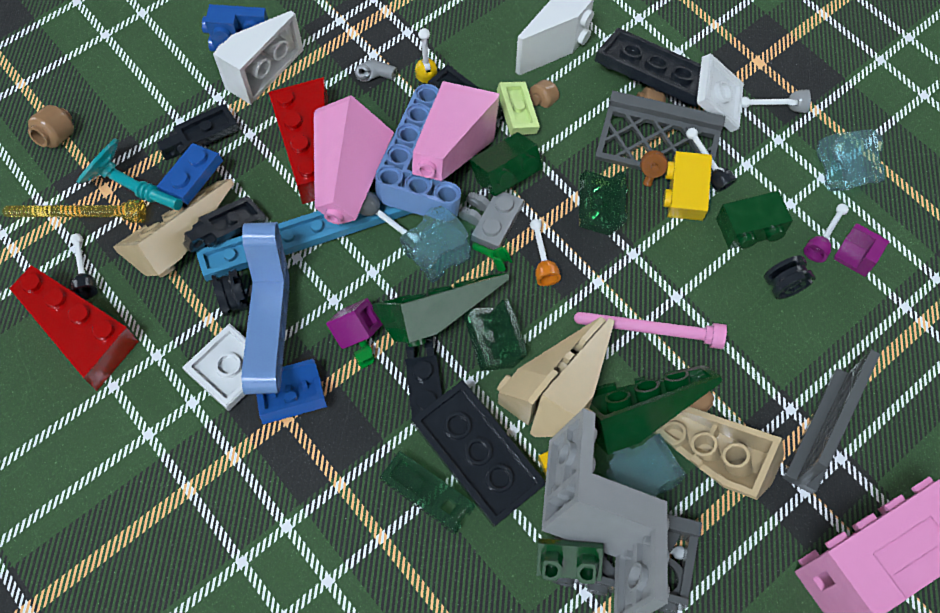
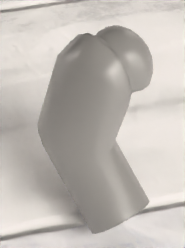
[355,59,397,82]

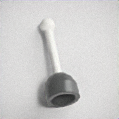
[359,190,420,246]

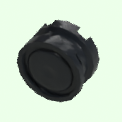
[764,255,816,300]
[211,268,249,316]

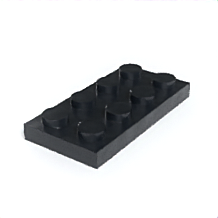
[594,28,701,107]
[411,380,546,527]

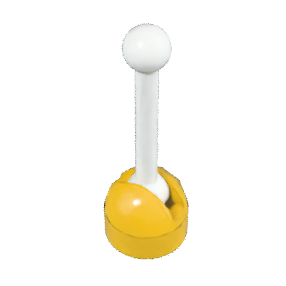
[415,28,437,83]

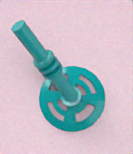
[76,138,183,210]

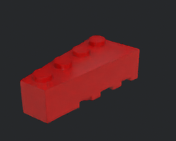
[268,77,328,204]
[9,265,138,391]

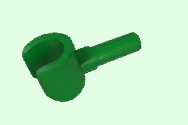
[472,242,513,272]
[353,340,375,369]

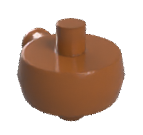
[640,150,668,187]

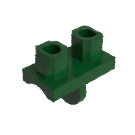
[536,538,603,584]

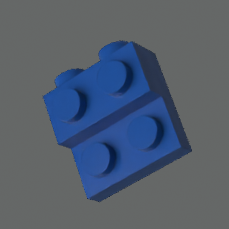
[202,4,268,52]

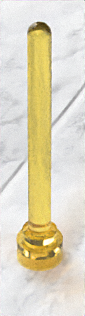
[2,199,146,223]

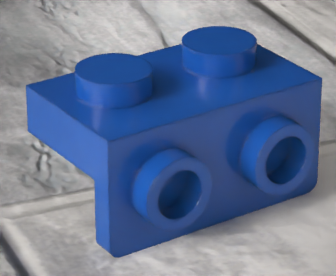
[156,143,223,205]
[256,359,327,424]

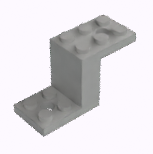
[541,408,670,613]

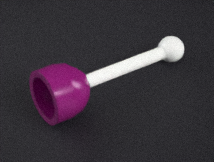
[804,204,849,263]

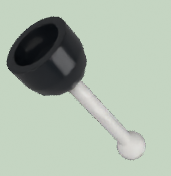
[686,128,737,193]
[70,233,98,300]

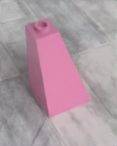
[412,81,500,181]
[314,95,394,225]

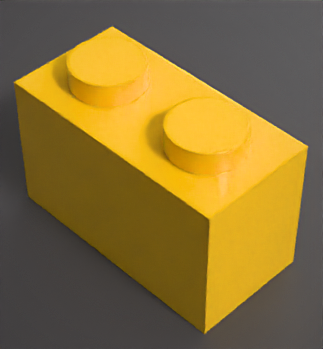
[663,151,712,221]

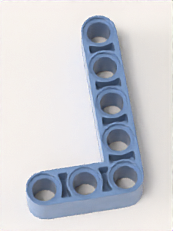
[375,84,461,222]
[241,222,289,395]

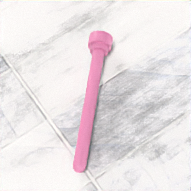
[574,312,727,349]

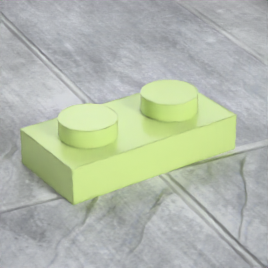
[497,82,540,135]

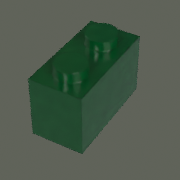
[470,132,543,196]
[716,190,793,249]

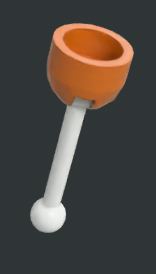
[530,219,561,286]

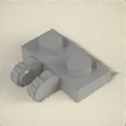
[458,192,524,250]

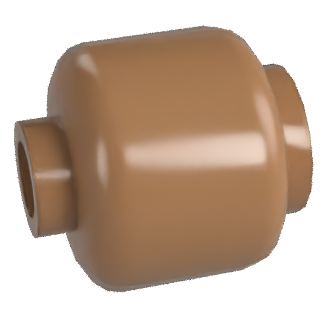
[28,105,74,148]

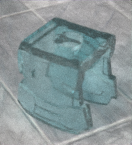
[815,130,885,191]
[400,206,471,283]
[606,433,686,497]

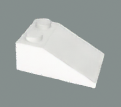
[515,0,594,75]
[213,11,304,105]

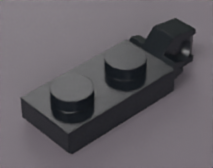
[157,104,240,160]
[183,196,266,253]

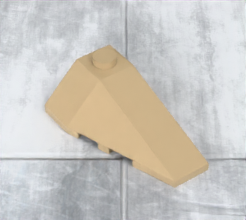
[113,179,234,277]
[497,317,606,426]
[530,318,615,437]
[654,407,784,500]

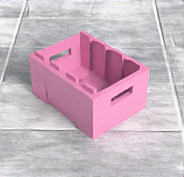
[794,476,940,613]

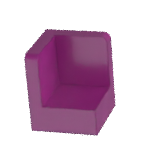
[834,224,890,277]
[326,297,383,349]

